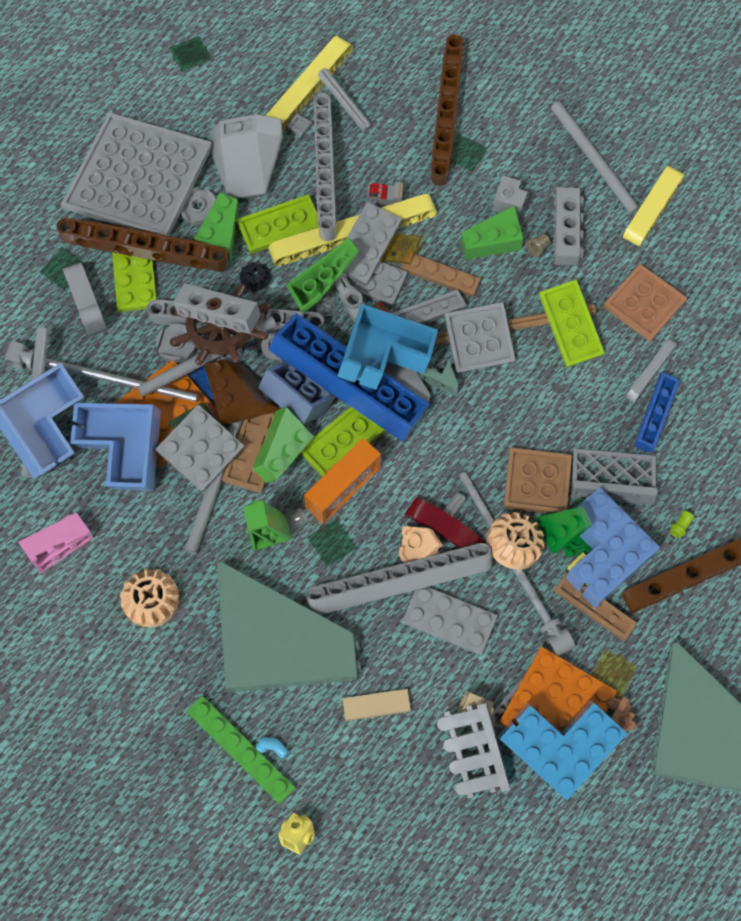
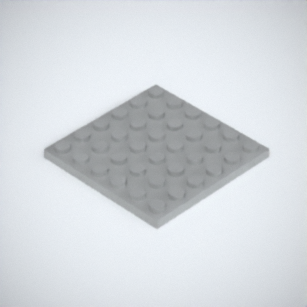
[61,112,213,236]

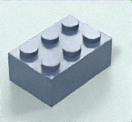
[258,361,335,425]

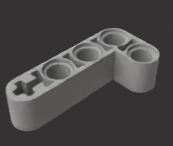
[63,262,107,335]

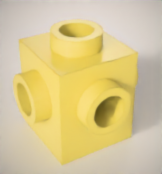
[278,813,315,855]

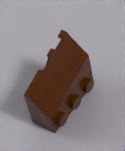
[204,359,280,426]

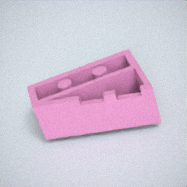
[18,513,94,574]

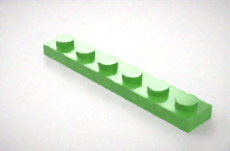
[186,696,296,805]

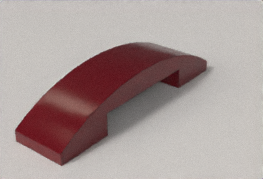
[404,497,486,549]

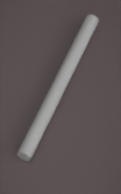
[551,101,640,215]
[137,316,277,397]
[21,327,49,478]
[184,420,244,554]

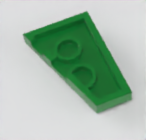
[535,506,592,555]

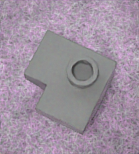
[492,176,528,213]

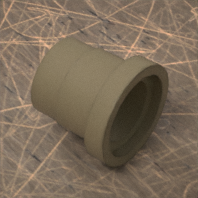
[526,233,550,257]

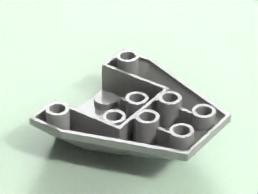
[210,114,283,200]

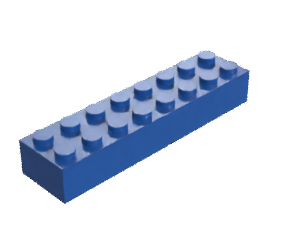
[269,313,430,442]

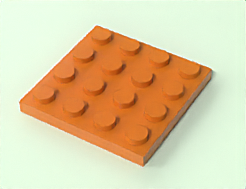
[114,361,220,467]
[498,647,617,732]

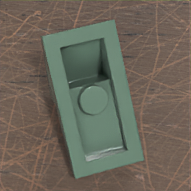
[420,362,459,396]

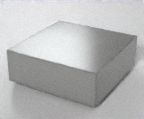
[286,113,312,138]

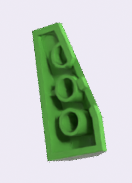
[286,237,359,313]

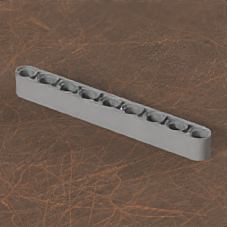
[314,93,337,241]
[147,300,324,333]
[306,543,493,615]

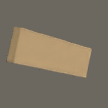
[342,689,411,721]

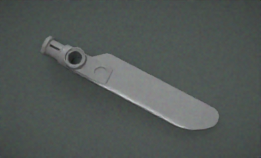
[333,273,430,402]

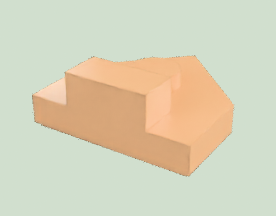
[399,526,443,563]

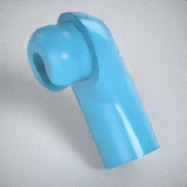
[256,737,290,759]

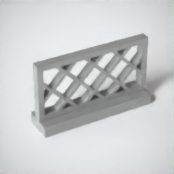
[570,449,657,505]

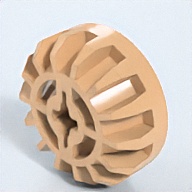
[486,512,545,570]
[120,568,179,627]

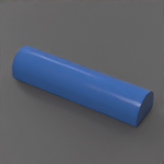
[634,372,680,452]

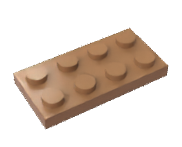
[222,413,274,494]

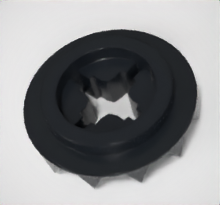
[239,261,271,291]

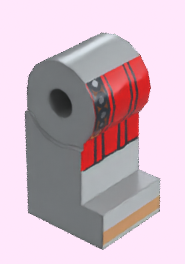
[366,183,403,207]

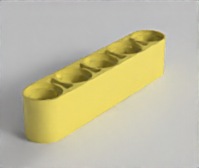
[623,166,685,247]

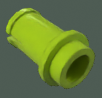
[670,511,694,538]

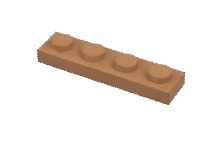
[401,252,481,297]
[553,573,637,642]

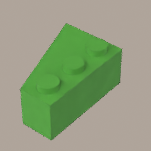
[194,192,239,264]
[460,206,523,260]
[252,407,314,483]
[243,500,292,552]

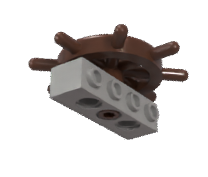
[171,283,270,365]

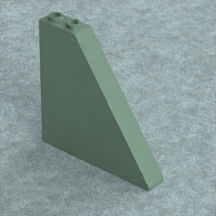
[217,562,361,693]
[651,642,741,794]

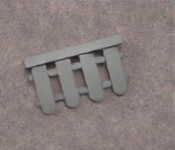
[437,699,511,799]

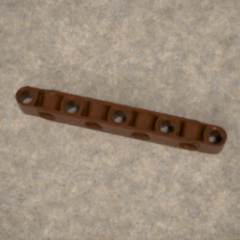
[431,34,463,186]
[56,218,229,272]
[621,538,741,613]

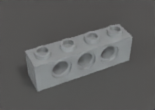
[554,187,583,266]

